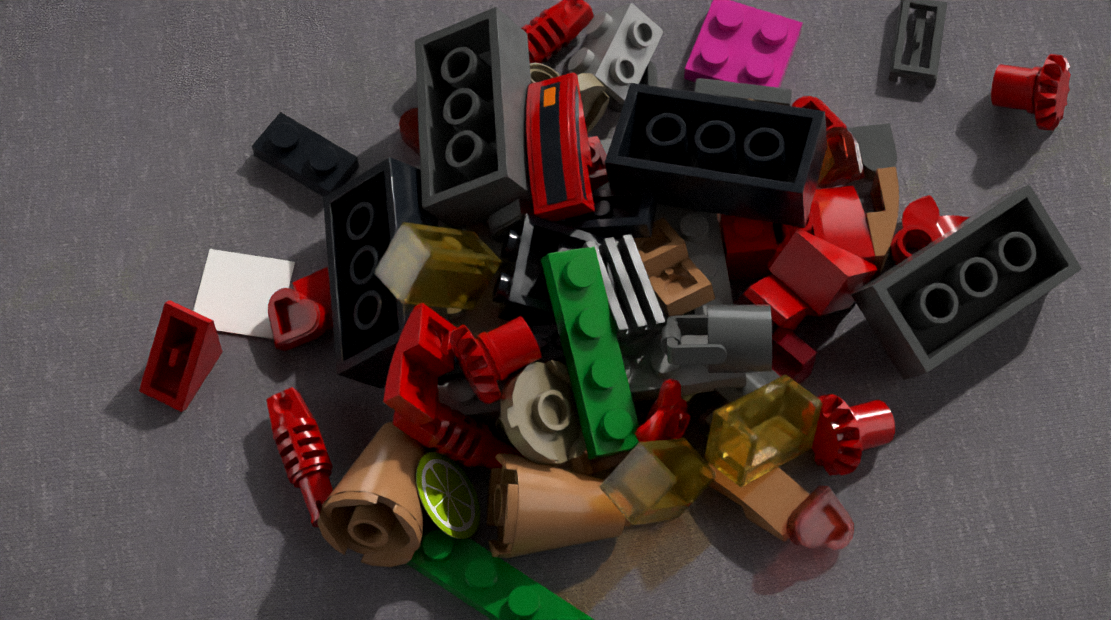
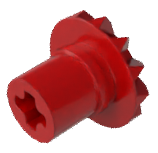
[991,54,1071,131]
[450,316,542,404]
[804,394,895,476]

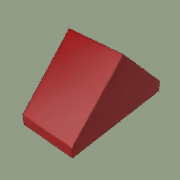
[767,226,877,315]
[139,300,223,412]

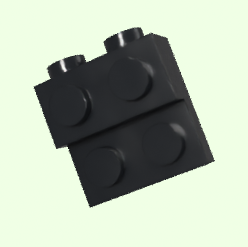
[491,213,615,326]

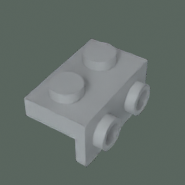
[568,2,663,104]

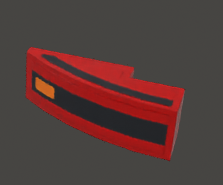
[526,73,595,222]

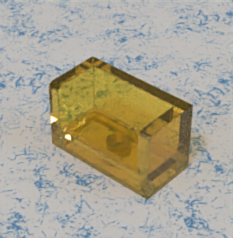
[375,222,502,310]
[704,374,822,487]
[599,438,716,525]

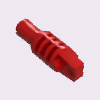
[521,0,594,64]
[266,387,333,527]
[393,402,524,470]

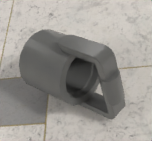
[661,304,772,373]

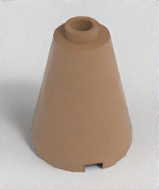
[318,422,428,567]
[487,453,634,558]

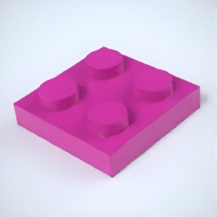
[684,0,803,88]

